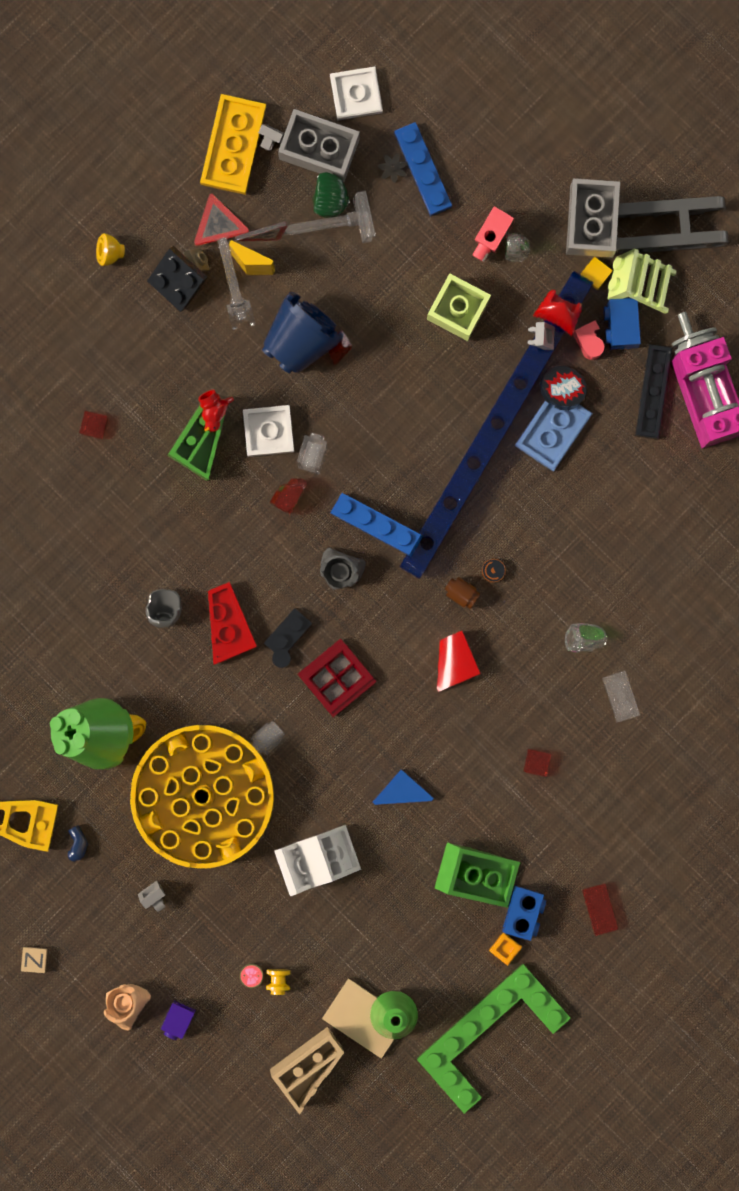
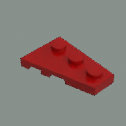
[208,582,257,665]

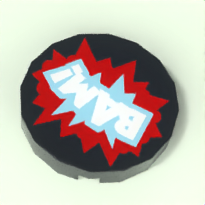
[540,366,587,410]

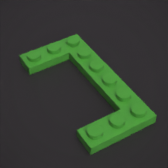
[417,964,570,1113]

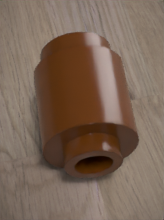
[444,576,480,609]

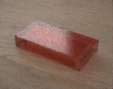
[582,883,618,936]

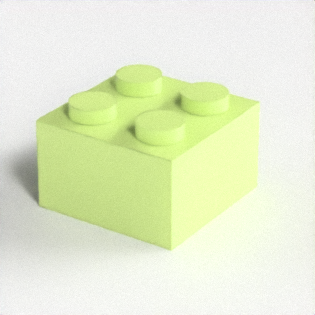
[427,274,491,341]

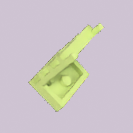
[607,249,676,314]

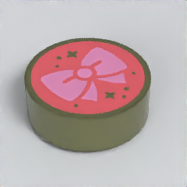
[240,963,264,988]

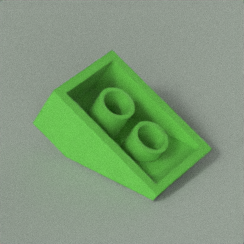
[435,842,520,908]

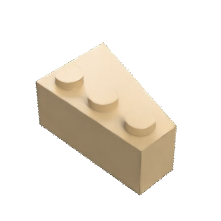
[270,1027,344,1115]

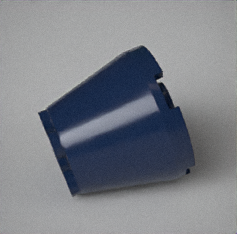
[262,292,344,374]

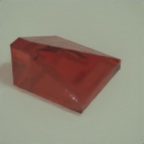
[328,330,352,365]

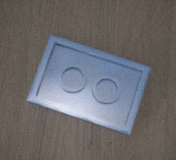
[515,401,593,471]

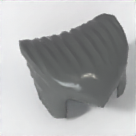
[320,547,366,590]

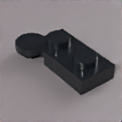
[264,608,312,668]

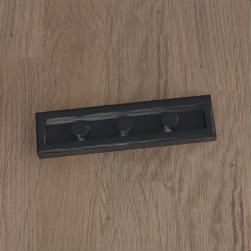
[635,344,672,440]

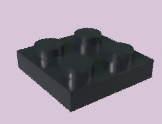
[147,246,208,312]

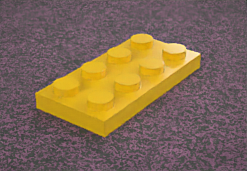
[200,94,266,195]

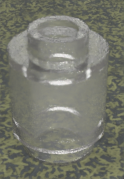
[251,720,285,755]

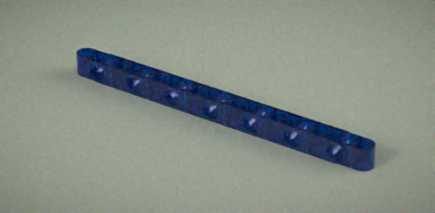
[400,271,594,579]

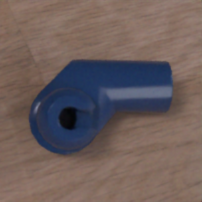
[68,825,88,862]

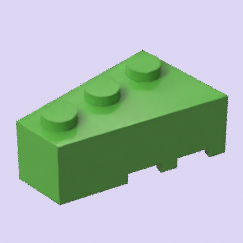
[167,405,225,481]

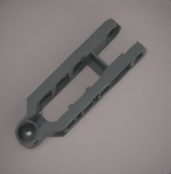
[614,196,729,255]

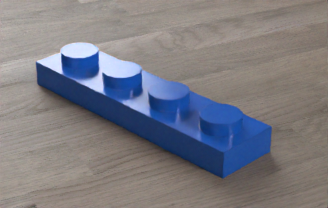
[394,122,452,217]
[330,493,423,557]

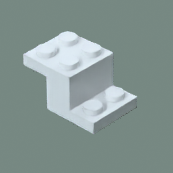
[275,825,361,896]

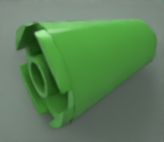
[370,991,418,1039]

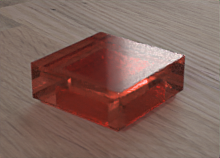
[523,749,551,777]

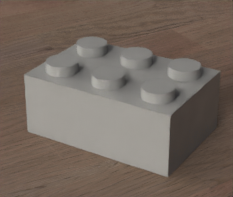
[278,109,360,182]
[566,178,620,258]

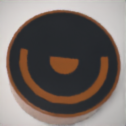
[482,559,506,583]

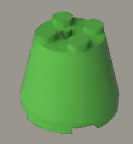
[50,698,134,769]

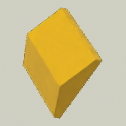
[229,240,275,275]

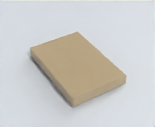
[322,978,400,1059]

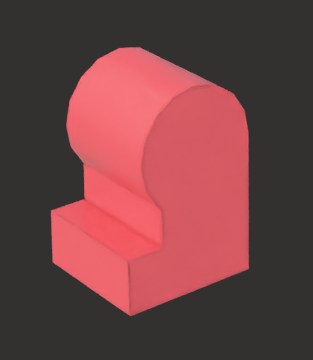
[573,320,604,360]

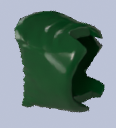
[312,172,350,219]

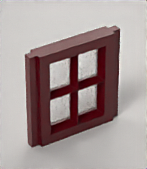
[297,638,376,717]

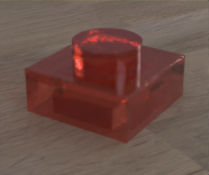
[79,411,108,440]

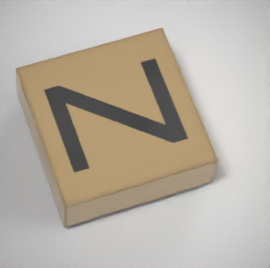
[21,947,48,973]

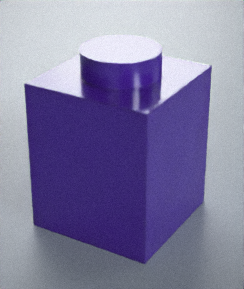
[161,1000,196,1040]

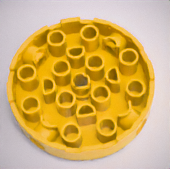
[130,725,274,868]

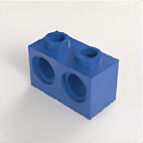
[502,886,546,941]

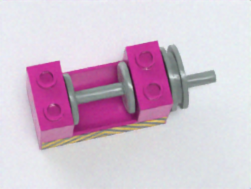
[671,312,739,449]

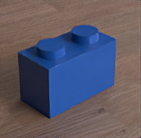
[603,298,641,350]

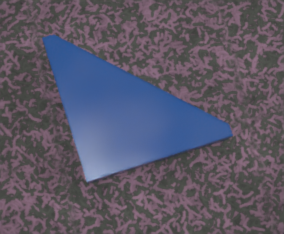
[373,770,434,805]

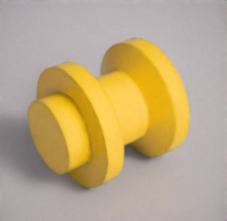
[266,969,290,995]

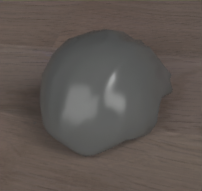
[146,589,182,628]

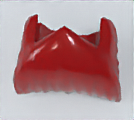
[533,290,582,336]

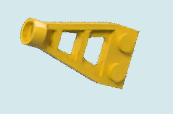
[0,800,59,852]

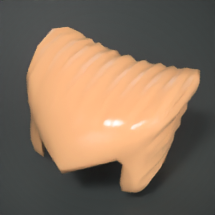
[104,984,151,1031]

